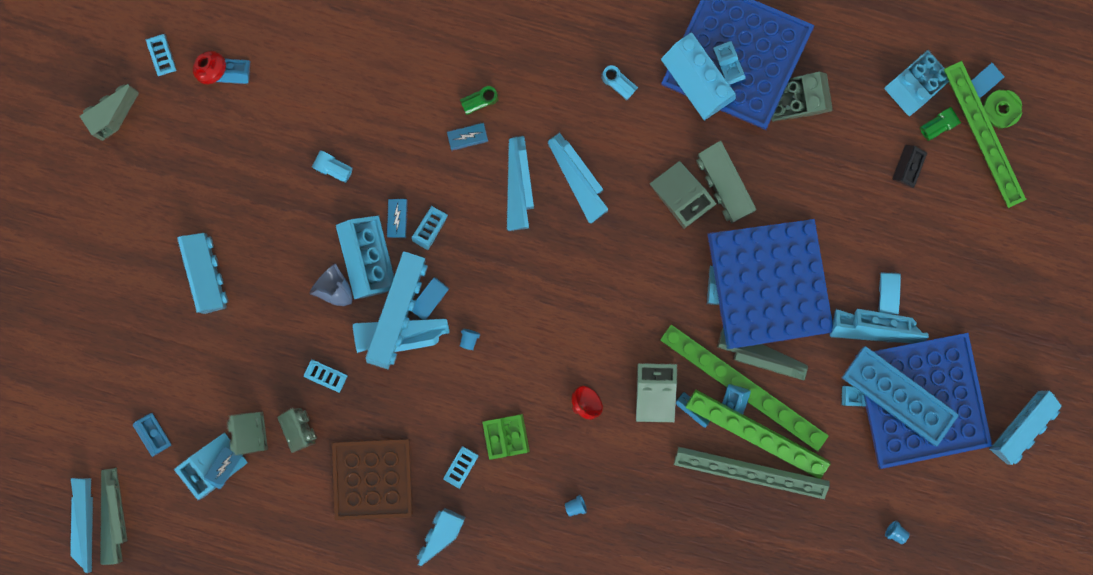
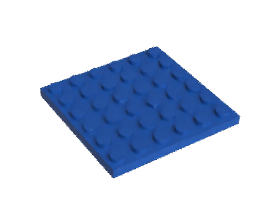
[661,0,814,130]
[708,219,833,349]
[855,333,992,469]

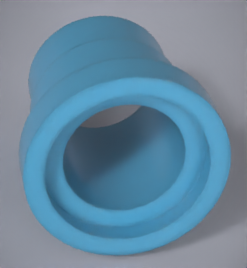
[460,328,480,350]
[565,495,587,517]
[885,521,910,545]

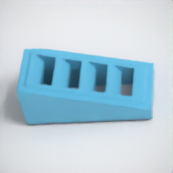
[146,34,177,76]
[412,206,448,250]
[303,359,348,393]
[443,446,479,489]

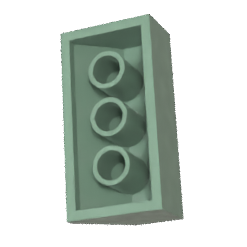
[696,141,757,224]

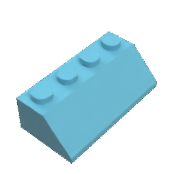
[661,32,736,121]
[336,216,394,299]
[177,233,228,314]
[990,391,1061,465]

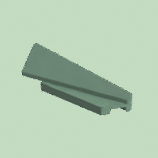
[717,328,808,381]
[100,468,128,565]

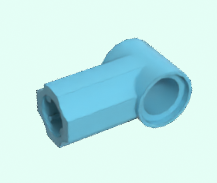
[602,65,638,100]
[312,150,353,183]

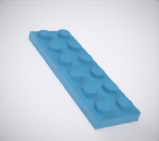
[841,346,959,446]

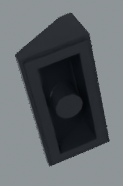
[892,145,927,188]

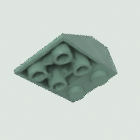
[771,71,833,121]
[80,84,139,141]
[650,161,716,229]
[636,364,677,422]
[277,408,317,453]
[227,412,268,455]

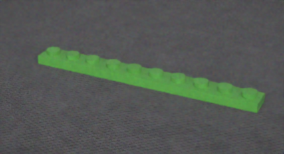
[660,325,828,451]

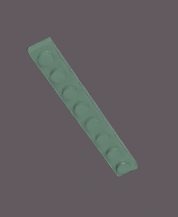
[674,447,830,499]

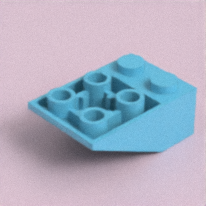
[884,50,949,117]
[174,432,248,500]
[417,508,466,566]

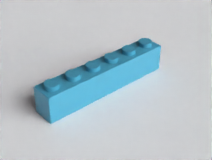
[366,251,428,370]

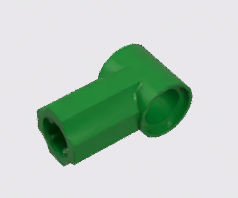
[460,86,499,115]
[920,107,961,141]

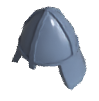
[309,263,352,306]

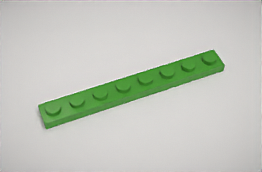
[943,61,1026,208]
[686,389,830,479]

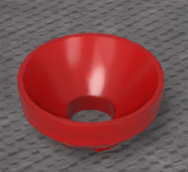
[193,51,226,85]
[571,386,603,420]

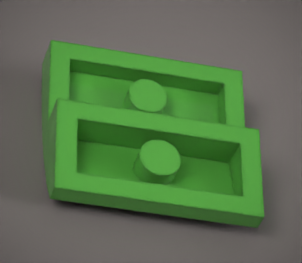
[482,414,530,460]

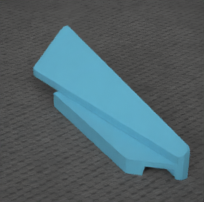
[548,133,608,223]
[507,136,534,231]
[830,309,929,344]
[353,319,450,353]
[71,478,93,573]

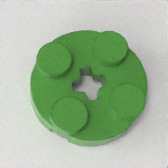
[983,90,1022,129]

